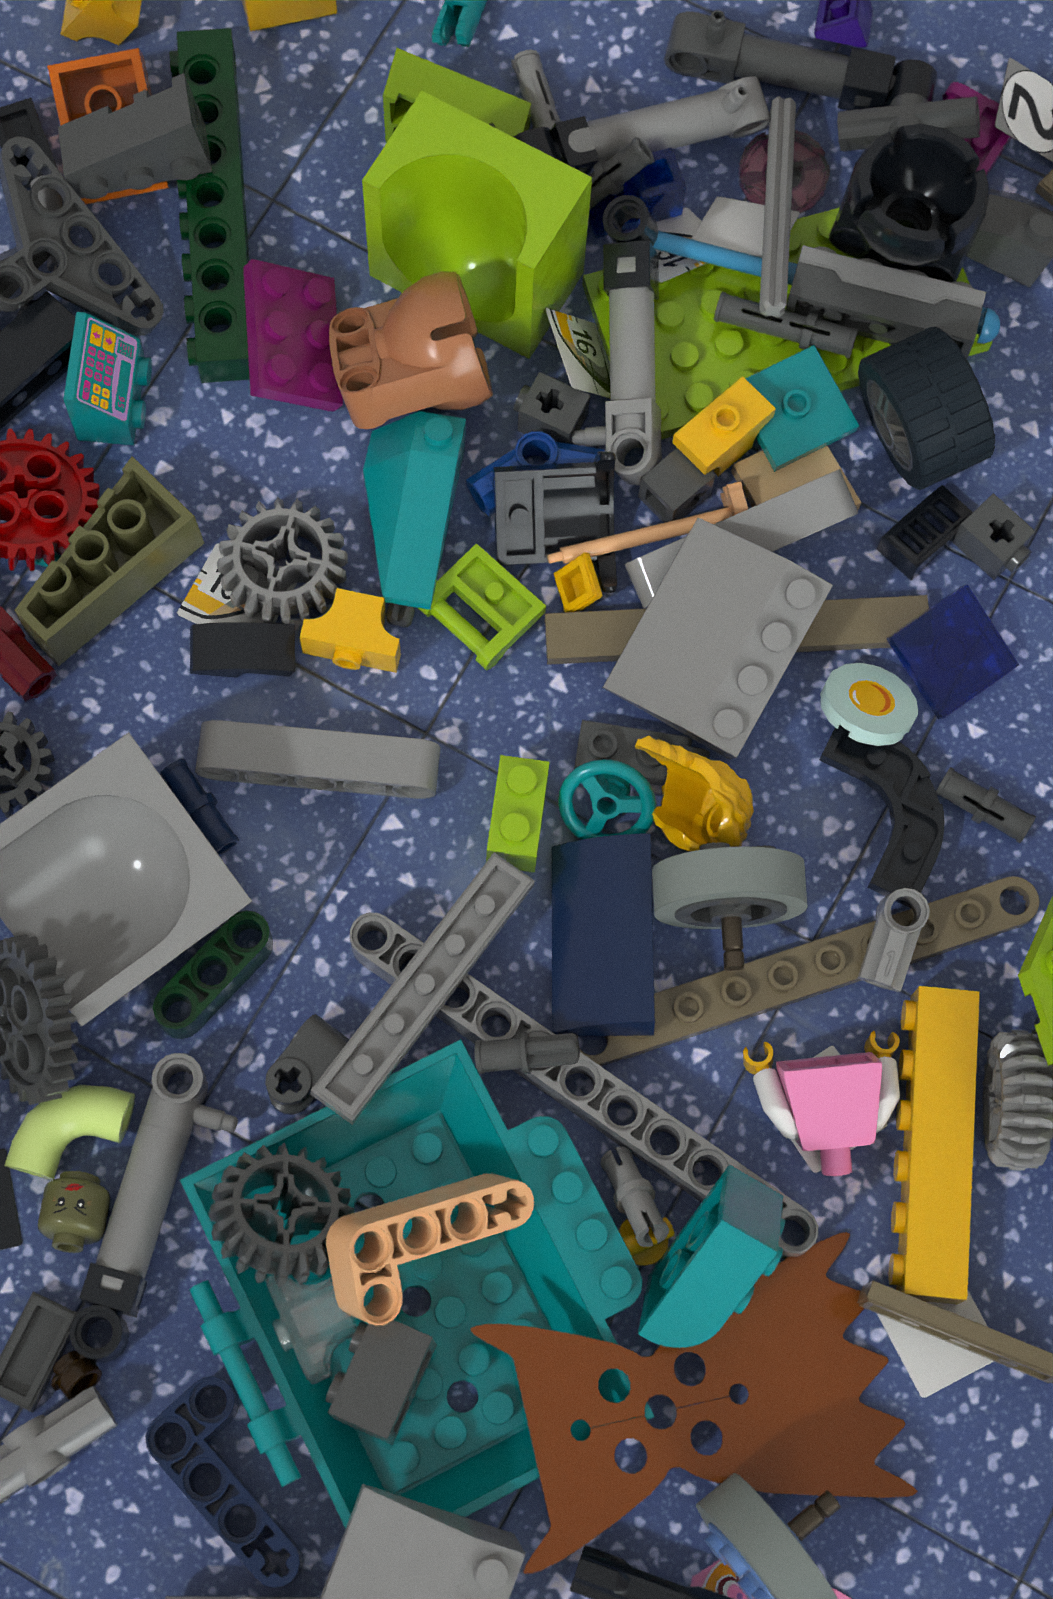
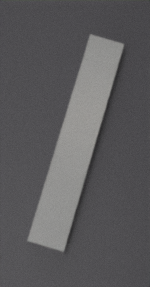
[310,852,535,1125]

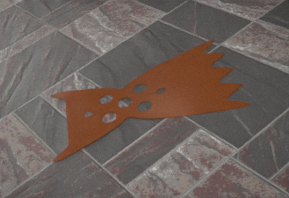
[470,1232,918,1574]

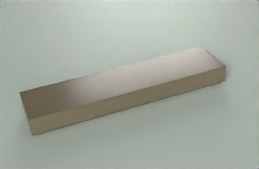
[857,1280,1053,1383]

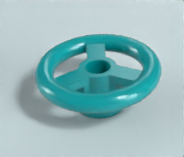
[558,759,656,840]

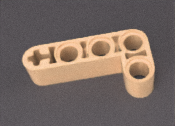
[326,1173,534,1326]

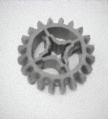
[217,497,348,624]
[982,1030,1053,1171]

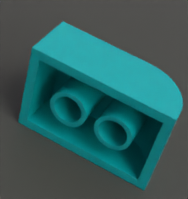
[638,1164,786,1348]

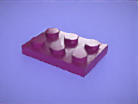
[243,259,343,412]

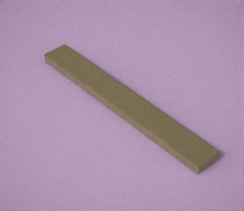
[544,595,932,665]

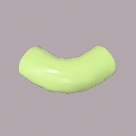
[4,1085,135,1180]

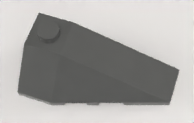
[967,188,1053,288]

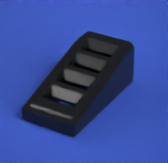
[877,485,973,581]

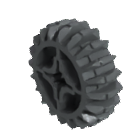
[209,1142,354,1288]

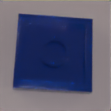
[886,584,1019,719]

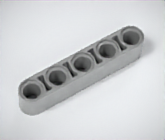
[624,469,859,608]
[195,720,441,799]

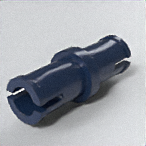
[160,759,239,855]

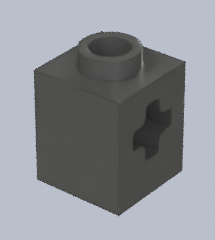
[514,372,590,444]
[638,448,716,523]
[952,493,1036,580]

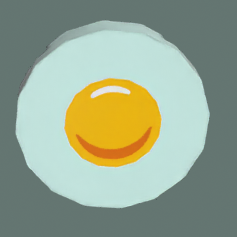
[820,663,918,746]

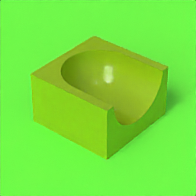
[362,90,592,359]

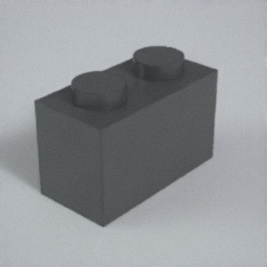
[326,1320,437,1445]

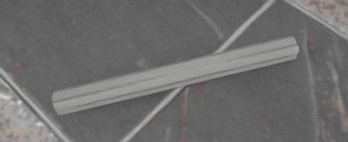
[759,96,796,318]

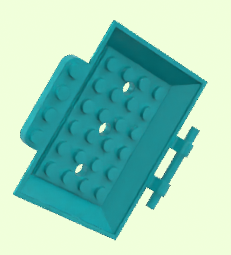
[180,1039,655,1529]

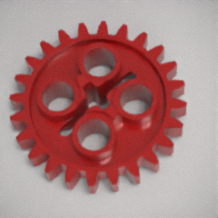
[0,428,100,571]

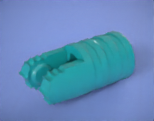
[432,0,487,47]

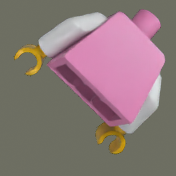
[743,1031,900,1176]

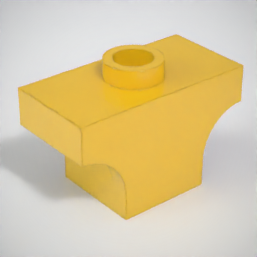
[60,0,142,45]
[672,376,776,476]
[300,588,401,673]

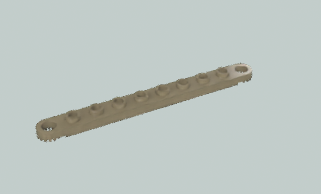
[577,876,1039,1067]

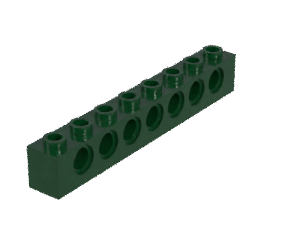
[169,28,250,383]

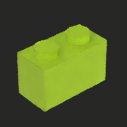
[486,755,550,872]

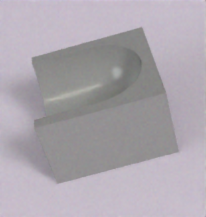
[0,733,252,1027]

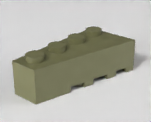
[14,456,205,666]

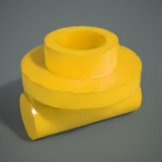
[618,1217,674,1266]

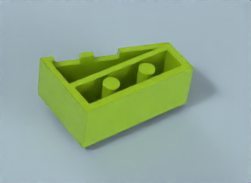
[383,47,531,143]

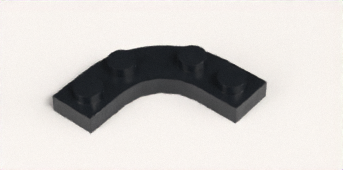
[819,725,944,909]

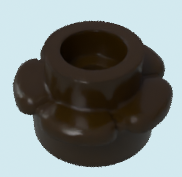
[51,1350,102,1400]

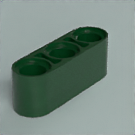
[153,910,273,1039]

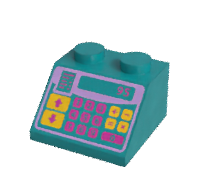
[63,312,152,445]

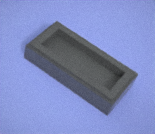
[0,1292,78,1413]

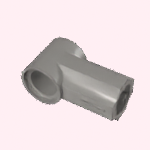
[857,888,930,992]

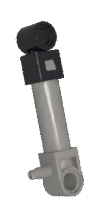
[572,195,662,485]

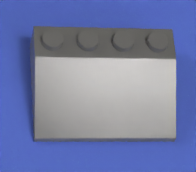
[602,517,833,759]
[320,1484,526,1599]

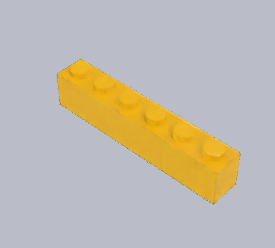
[888,986,980,1305]

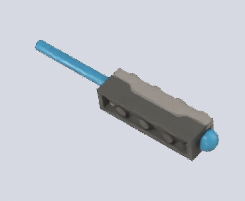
[653,231,1000,359]

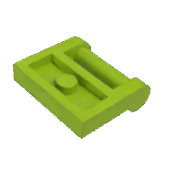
[418,543,546,671]

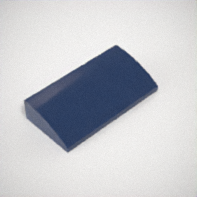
[552,833,655,1036]

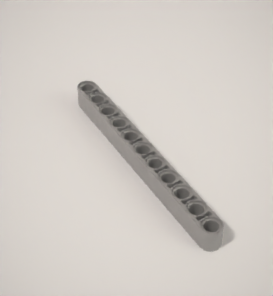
[350,913,818,1259]

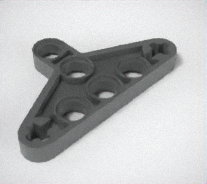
[0,136,164,336]

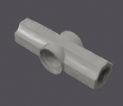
[0,1386,118,1504]

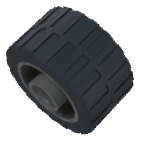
[858,326,995,490]

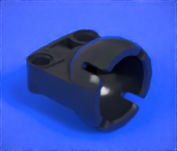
[829,123,990,283]

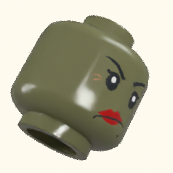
[38,1171,111,1253]

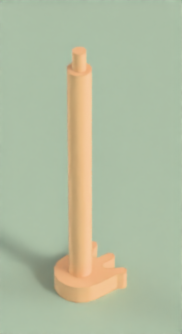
[547,481,748,564]

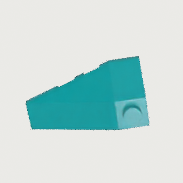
[363,411,466,610]

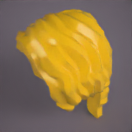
[635,735,754,852]

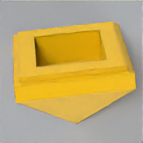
[553,552,603,612]

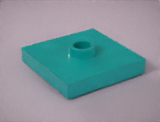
[746,345,859,472]

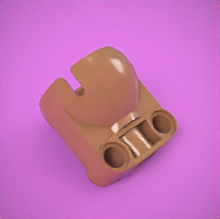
[329,271,493,429]

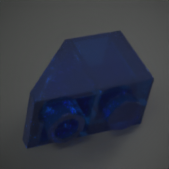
[588,147,687,239]

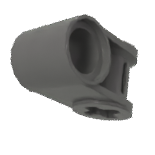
[265,1014,350,1115]

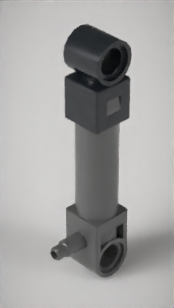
[664,10,937,111]

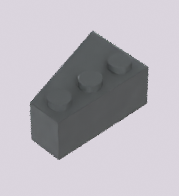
[58,73,212,199]

